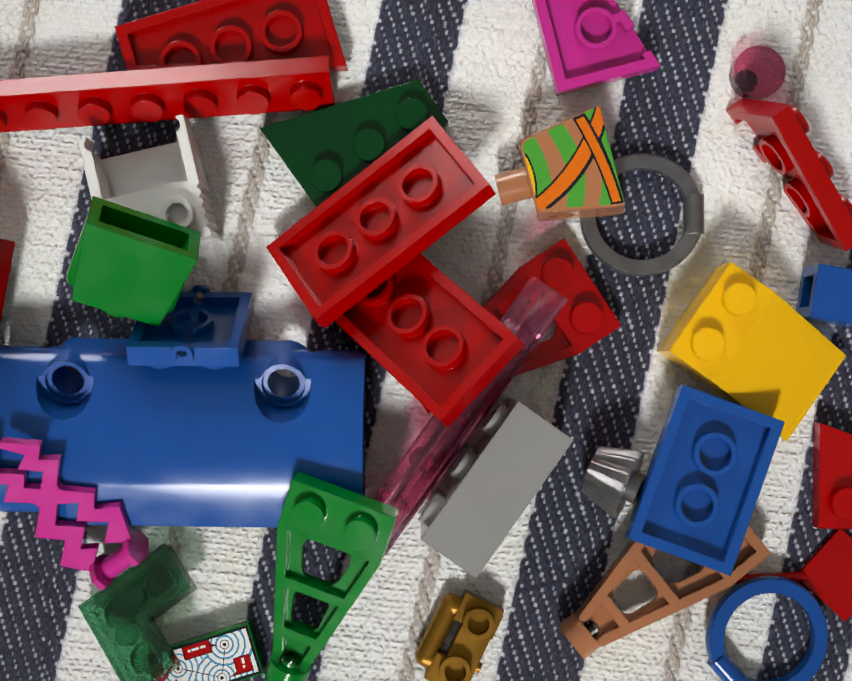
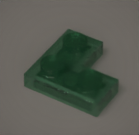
[78,543,198,681]

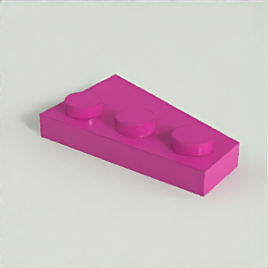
[532,0,661,96]

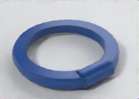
[705,576,828,681]

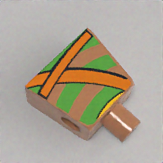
[494,106,625,221]

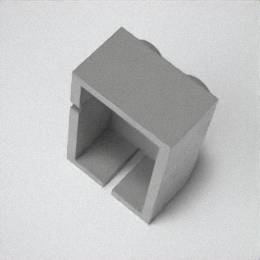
[418,397,574,578]

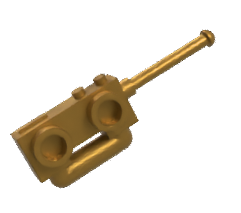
[415,589,504,681]

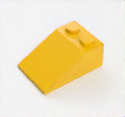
[657,262,846,441]

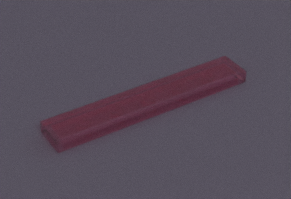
[374,276,568,555]

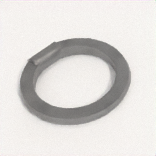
[579,153,705,277]

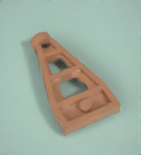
[557,525,771,660]

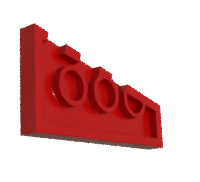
[114,0,348,72]

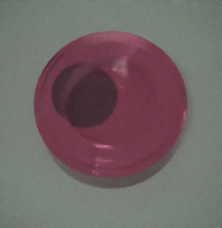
[729,45,786,100]

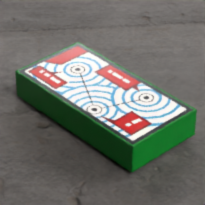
[147,620,266,681]

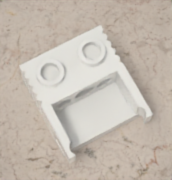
[78,114,222,247]

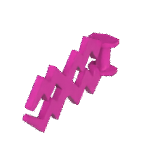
[0,437,149,591]

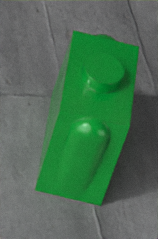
[66,196,201,327]

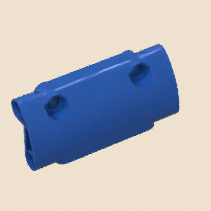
[0,337,367,528]

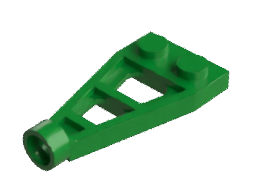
[265,471,400,681]

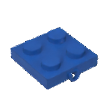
[126,285,253,370]

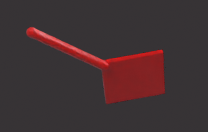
[733,529,852,621]

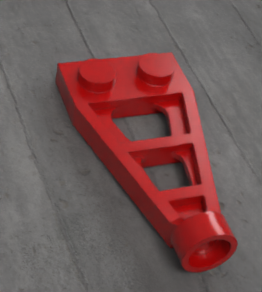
[421,238,621,414]

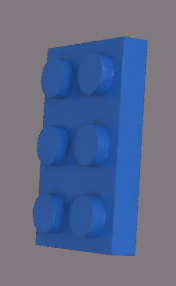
[624,384,785,576]

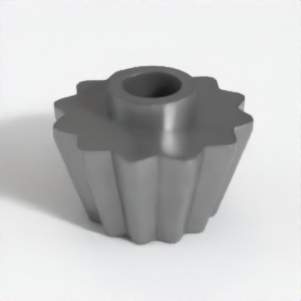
[581,446,646,518]

